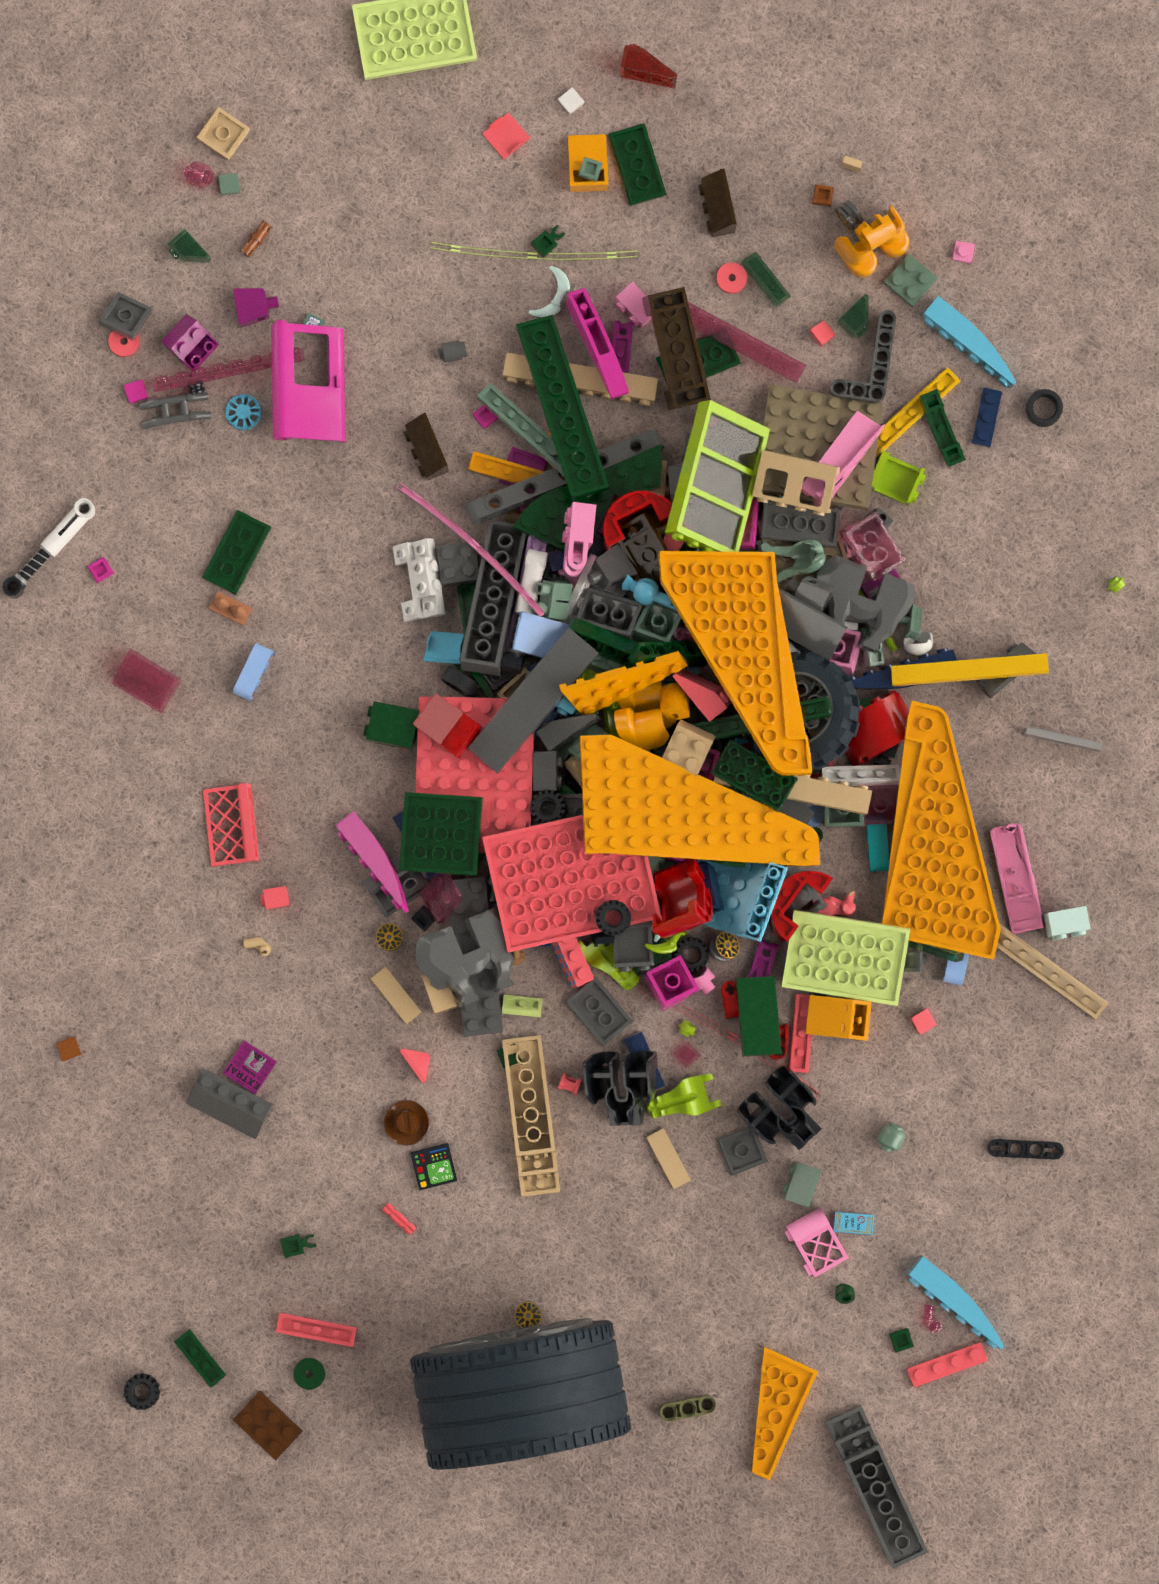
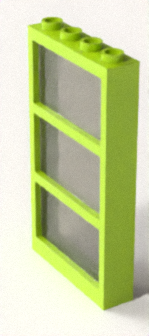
[665,400,770,552]

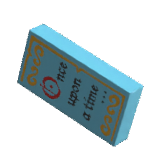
[833,1212,874,1235]

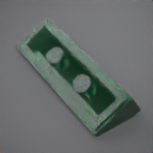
[741,252,791,308]

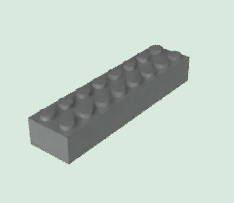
[460,520,529,676]
[446,876,503,1037]

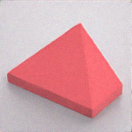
[400,1049,430,1083]

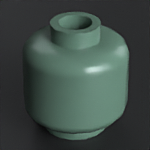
[877,1122,906,1153]

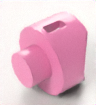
[693,966,716,995]

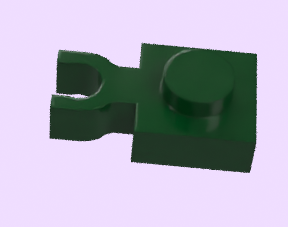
[530,225,565,258]
[280,1234,317,1258]

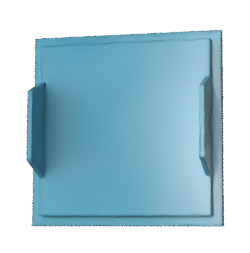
[423,631,464,664]

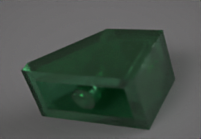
[168,229,212,263]
[837,294,869,339]

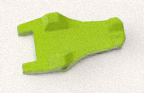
[578,939,640,990]
[646,1073,721,1118]

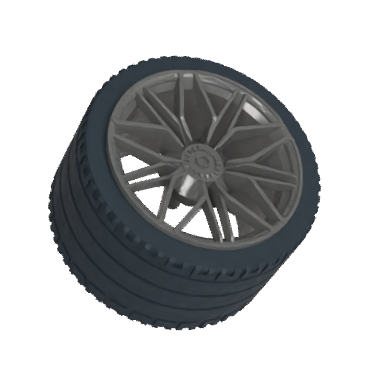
[410,1318,631,1470]

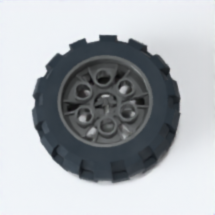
[744,651,861,771]

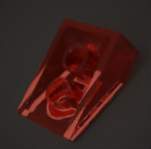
[620,44,678,89]

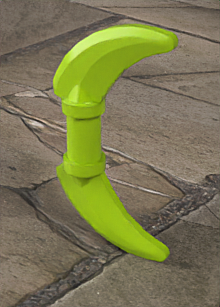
[645,931,686,954]

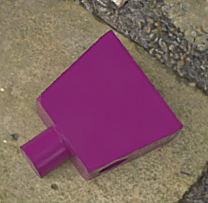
[233,288,279,328]

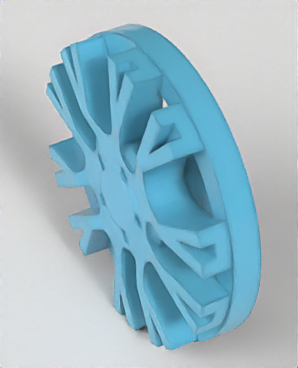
[226,394,262,430]

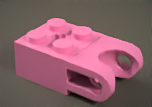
[562,502,596,577]

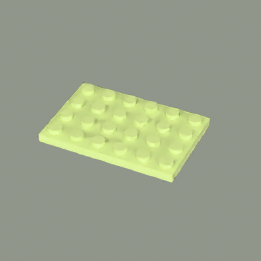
[352,0,477,80]
[782,910,910,1006]

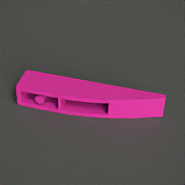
[566,288,629,399]
[336,811,409,913]

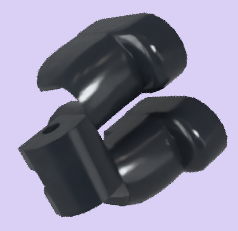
[582,1051,658,1126]
[737,1064,822,1150]

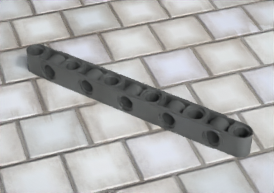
[465,429,665,525]

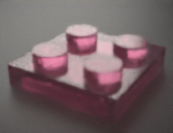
[420,873,463,924]

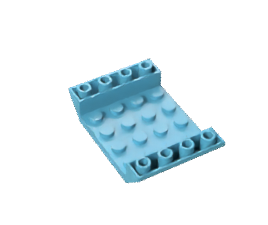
[661,859,788,942]

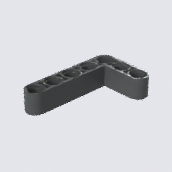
[829,310,896,403]

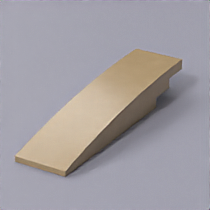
[502,1035,561,1197]

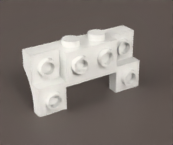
[393,538,445,622]

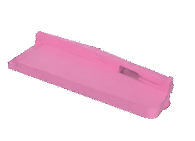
[801,411,885,506]
[990,823,1045,934]

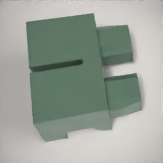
[532,580,573,621]

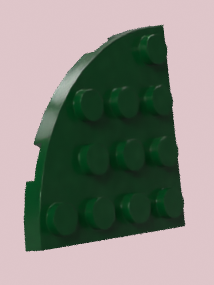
[513,486,615,553]

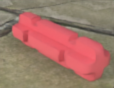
[382,1203,416,1235]

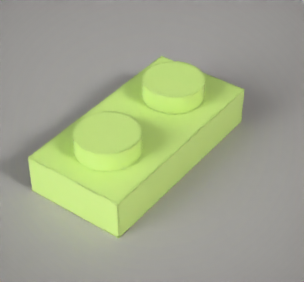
[502,995,543,1017]

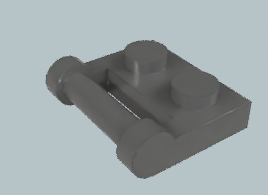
[784,884,827,920]

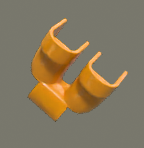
[834,204,909,278]
[614,681,690,750]

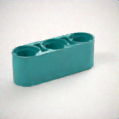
[865,815,889,872]

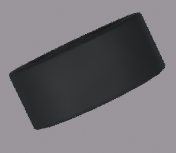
[1025,389,1063,427]
[441,666,479,697]

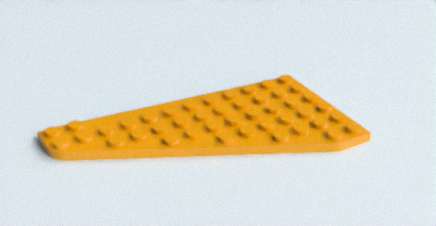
[658,551,812,775]
[881,701,1001,960]
[580,735,820,866]

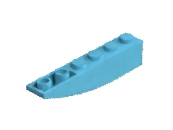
[922,296,1016,388]
[907,1256,1004,1349]

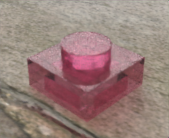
[673,1041,701,1069]

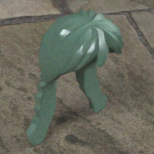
[761,539,826,584]

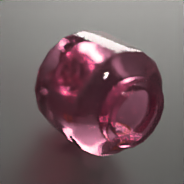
[184,161,214,189]

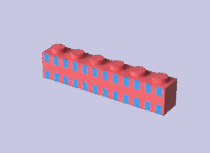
[551,937,594,989]

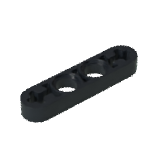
[987,1139,1064,1160]

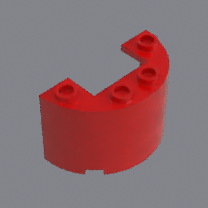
[603,491,672,551]
[845,690,909,766]
[651,859,713,938]
[768,871,833,942]

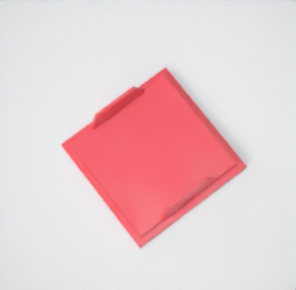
[482,112,530,160]

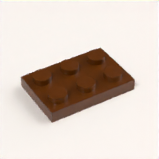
[233,1391,303,1461]

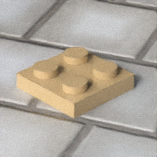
[197,107,250,161]

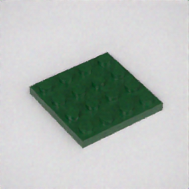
[399,792,483,876]

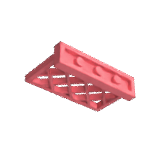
[203,783,259,867]

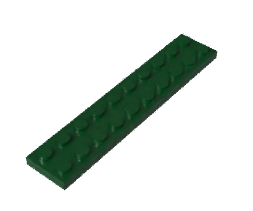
[516,315,609,500]

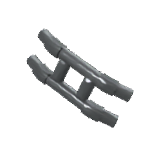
[139,392,211,429]

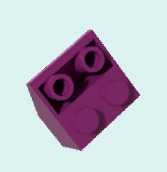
[161,314,219,372]

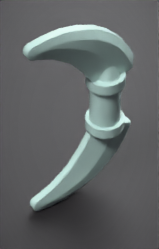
[529,266,570,318]

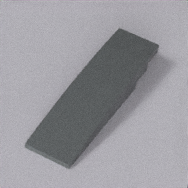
[468,628,599,774]
[825,1405,928,1569]

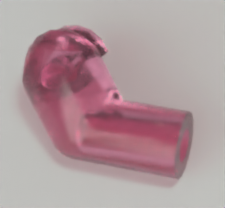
[923,1304,942,1333]

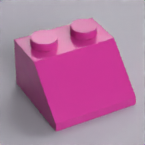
[644,955,699,1012]

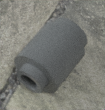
[438,340,467,362]

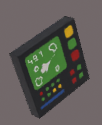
[410,1143,457,1191]

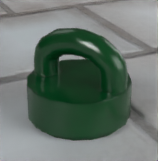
[835,1284,855,1304]

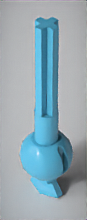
[622,575,677,611]

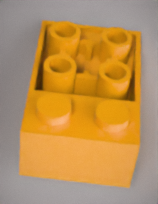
[568,134,608,192]
[805,995,872,1041]

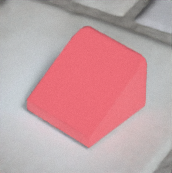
[809,321,836,347]
[910,1008,936,1035]

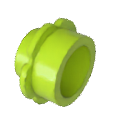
[1107,576,1125,593]
[678,1020,696,1037]

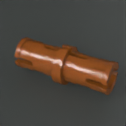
[240,220,272,258]

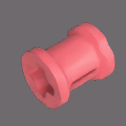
[558,1073,582,1095]

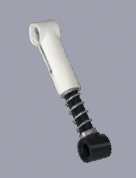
[2,498,95,599]
[501,549,548,675]

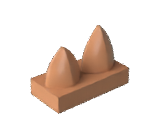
[209,591,252,626]

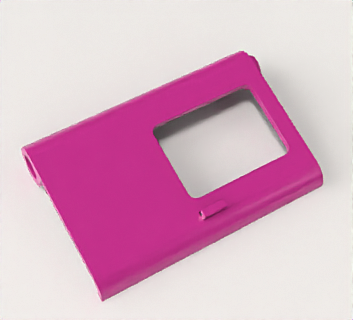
[271,320,346,443]

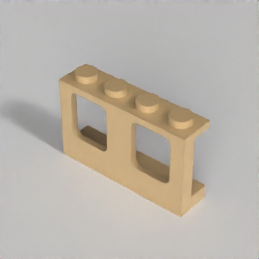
[752,450,841,516]

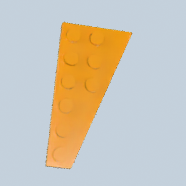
[559,651,688,716]
[751,1347,818,1481]

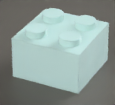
[1043,906,1091,941]

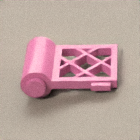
[784,1207,848,1277]

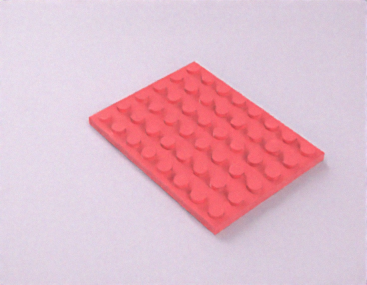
[415,697,535,854]
[482,815,661,952]

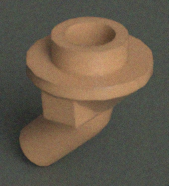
[511,949,525,966]

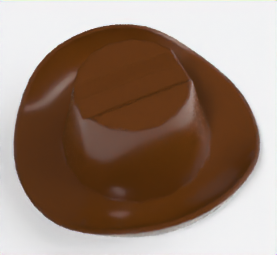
[384,1100,429,1145]

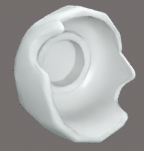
[903,630,933,655]

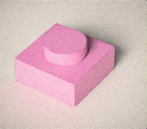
[952,241,975,264]

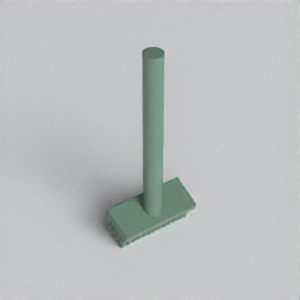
[898,604,923,640]

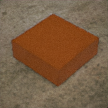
[812,184,834,207]
[56,1036,82,1062]

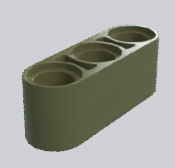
[659,1395,716,1421]

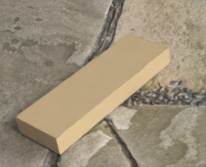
[370,967,422,1024]
[646,1128,691,1189]

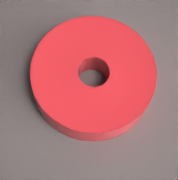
[716,263,747,294]
[108,331,140,357]

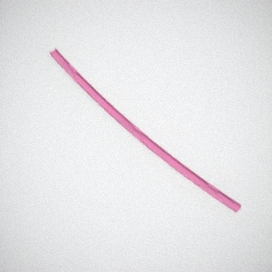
[396,482,544,617]

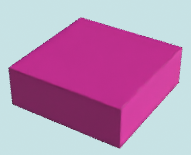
[124,379,148,404]
[472,405,499,429]
[87,557,114,583]

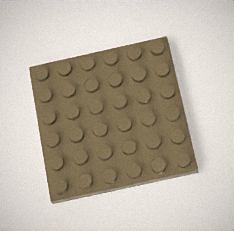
[762,384,883,511]

